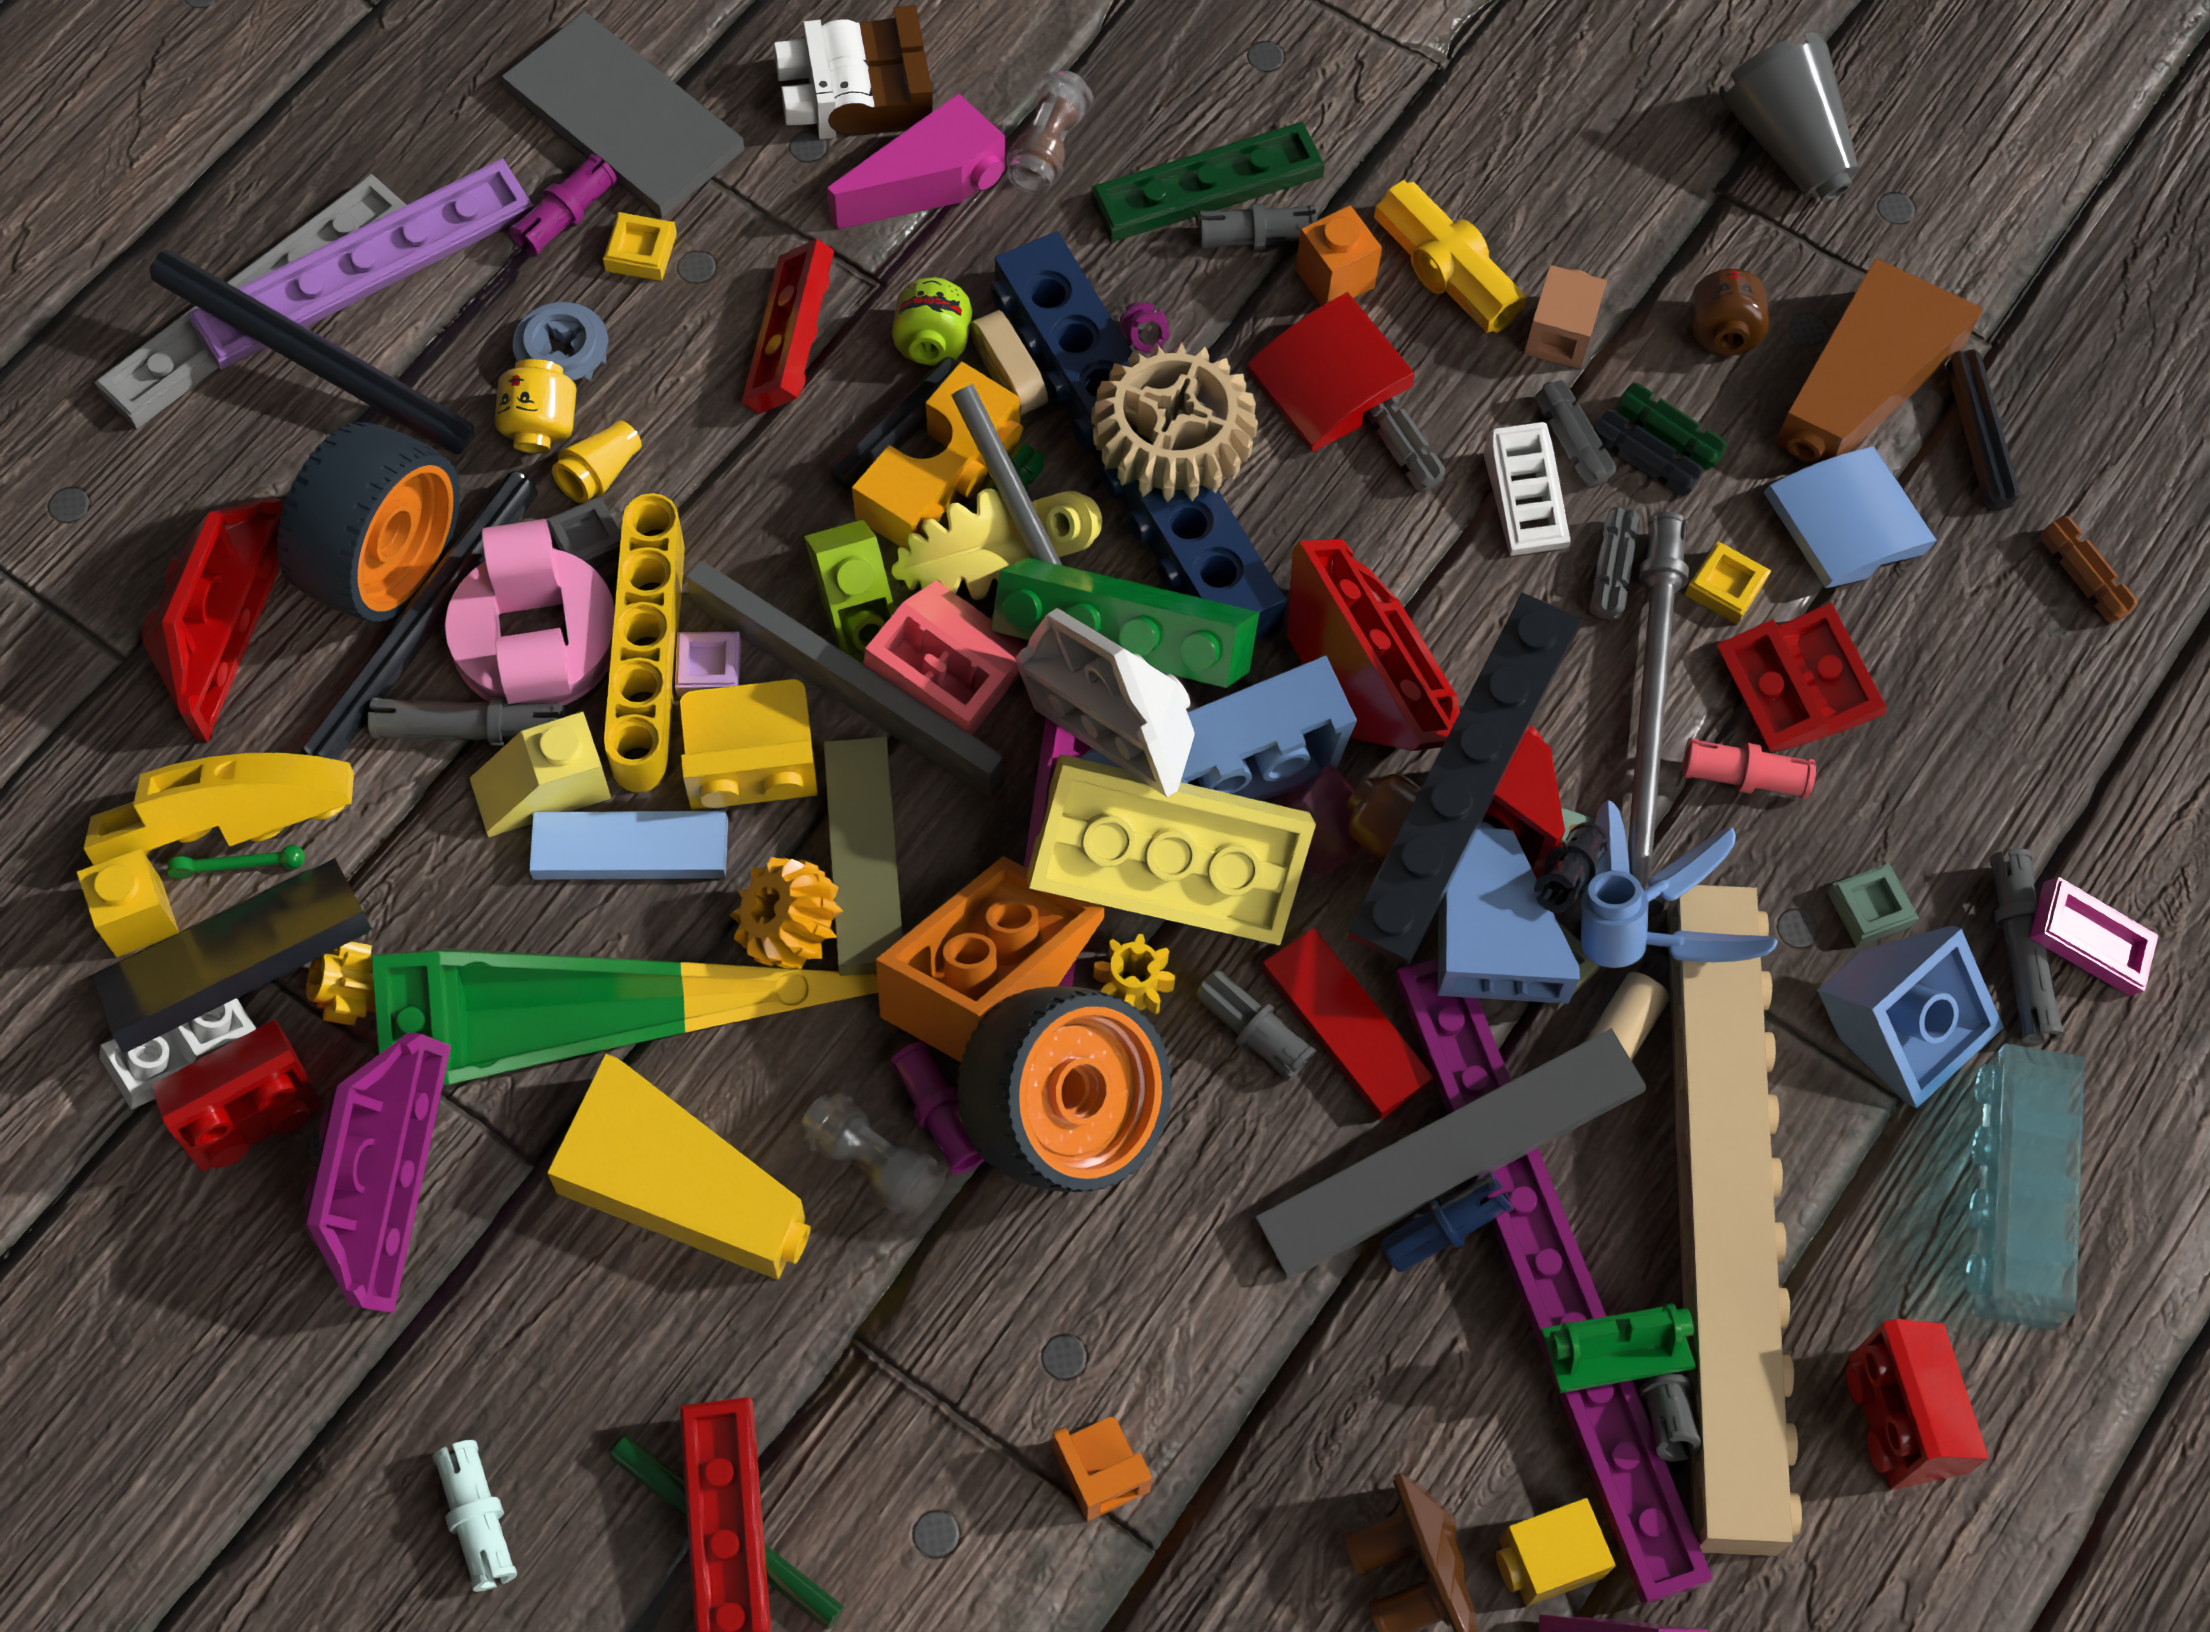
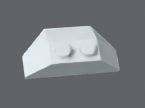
[1015,608,1195,797]

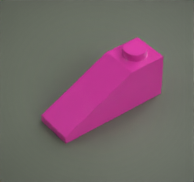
[827,93,1005,229]

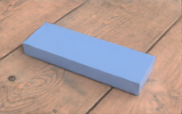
[530,811,728,880]

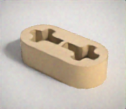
[970,310,1048,415]

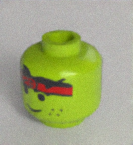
[891,277,972,366]

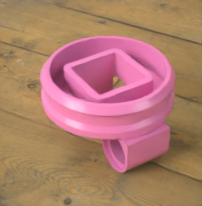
[445,519,615,705]

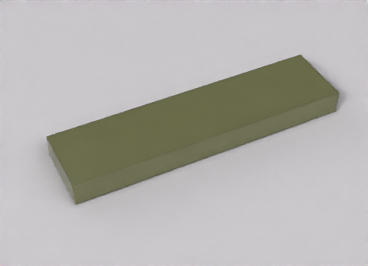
[824,737,903,976]

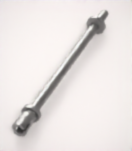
[1627,511,1689,965]

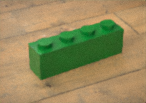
[991,557,1259,688]

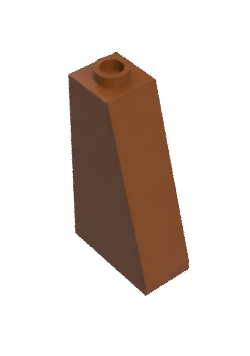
[1775,258,1984,464]

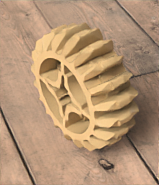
[1091,342,1258,503]

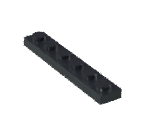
[1348,592,1581,966]

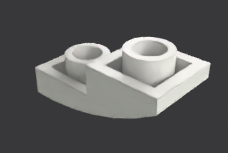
[100,998,256,1110]

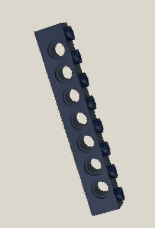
[990,231,1287,641]

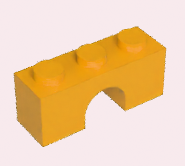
[852,361,1023,550]

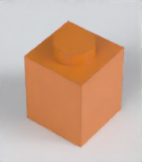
[1295,205,1382,306]

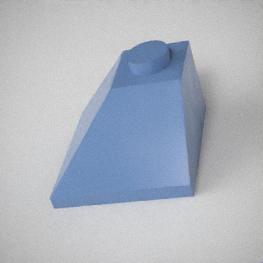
[1817,926,2004,1108]

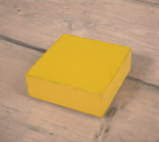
[603,212,677,281]
[1685,541,1771,625]

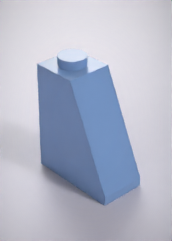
[1438,822,1580,1004]

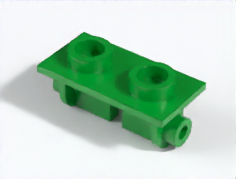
[1541,1303,1696,1393]

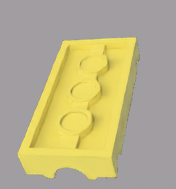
[1026,754,1316,945]

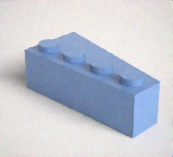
[1080,656,1357,801]

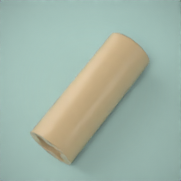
[1585,972,1670,1061]

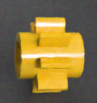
[1093,934,1175,1015]
[306,941,376,1026]

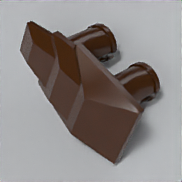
[1344,1473,1476,1632]

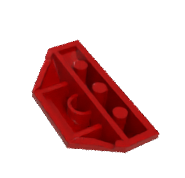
[142,497,284,743]
[1287,539,1460,751]

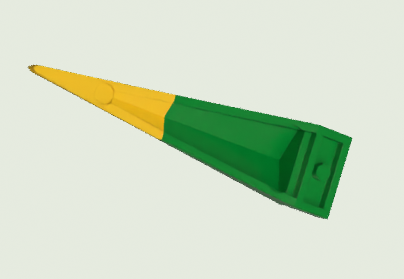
[372,948,878,1085]

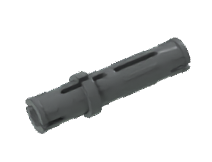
[368,696,566,747]
[1989,848,2065,1044]

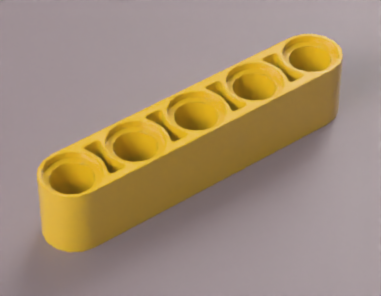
[604,493,685,793]

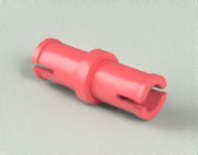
[1681,738,1816,799]

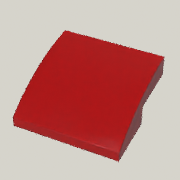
[1247,291,1414,453]
[1716,602,1886,753]

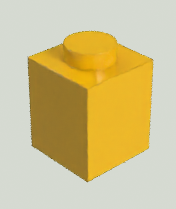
[77,848,180,957]
[1496,1498,1616,1607]

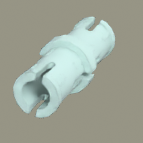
[432,1440,517,1592]

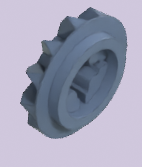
[513,302,609,381]

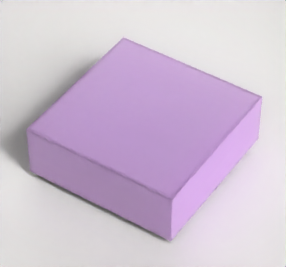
[675,632,741,697]

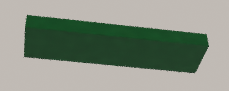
[1091,122,1325,243]

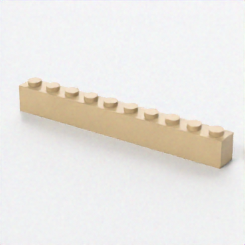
[1667,885,1802,1556]

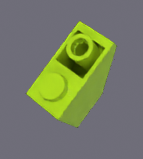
[804,520,895,664]

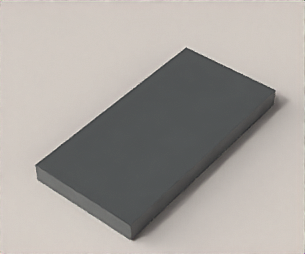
[502,11,745,218]

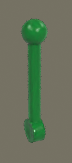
[167,845,305,879]

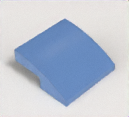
[1764,446,1937,588]

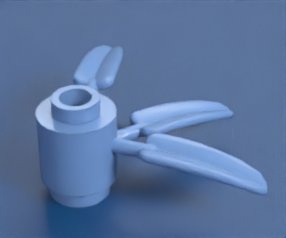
[1581,800,1778,968]

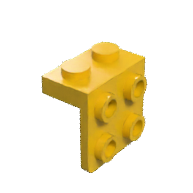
[680,679,818,811]

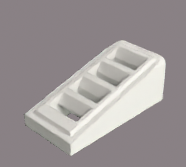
[1483,422,1571,556]

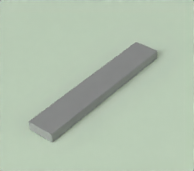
[94,174,406,429]

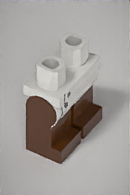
[774,5,933,140]

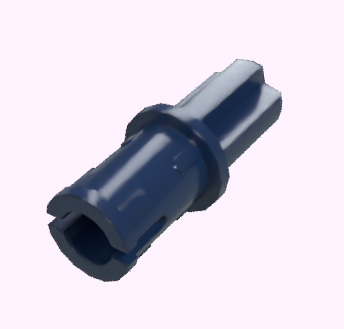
[1380,1171,1514,1272]

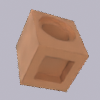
[1524,265,1607,370]

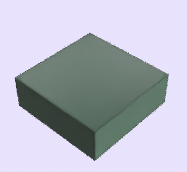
[1827,863,1919,947]

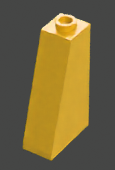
[548,1054,810,1280]

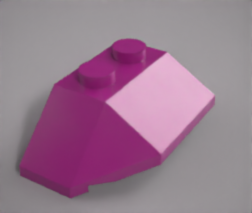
[303,1032,451,1313]

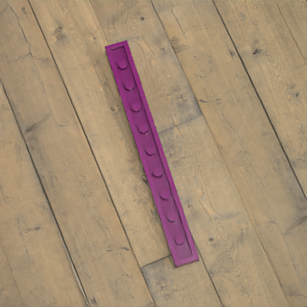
[1395,958,1713,1607]

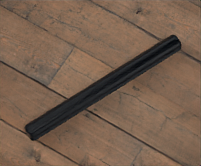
[149,250,474,454]
[300,471,538,760]

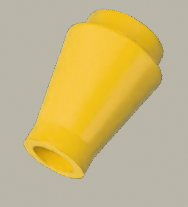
[552,420,642,504]

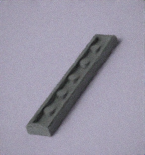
[686,561,1004,800]
[1256,1028,1646,1280]

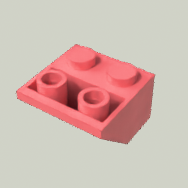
[863,580,1028,735]

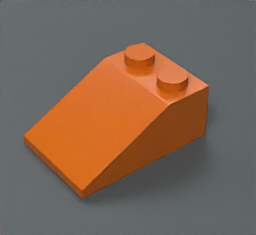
[876,856,1104,1063]

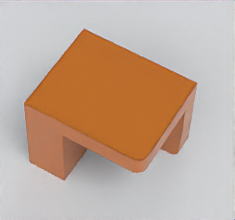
[1052,1417,1153,1522]

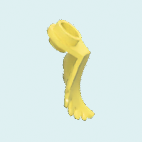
[892,489,1102,600]

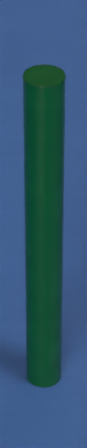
[610,1435,845,1630]

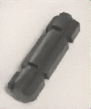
[1535,380,1616,487]
[1364,396,1445,492]
[1589,507,1640,621]

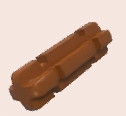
[2041,516,2138,624]

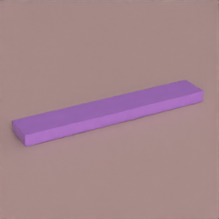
[188,158,533,370]

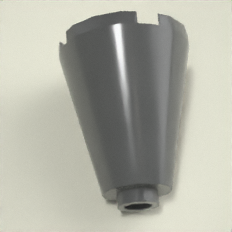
[1718,32,1859,202]

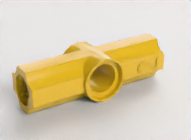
[1374,180,1527,334]

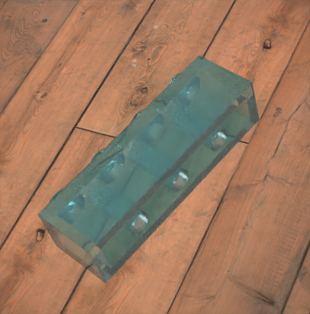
[1966,1044,2085,1330]

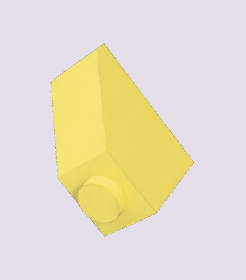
[470,712,611,837]

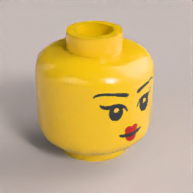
[495,359,576,454]

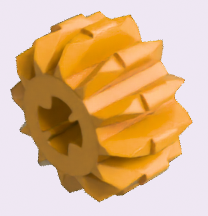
[730,857,843,969]

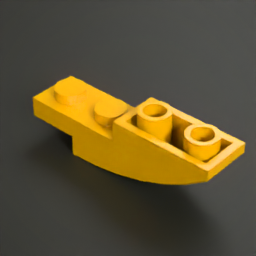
[84,753,354,866]

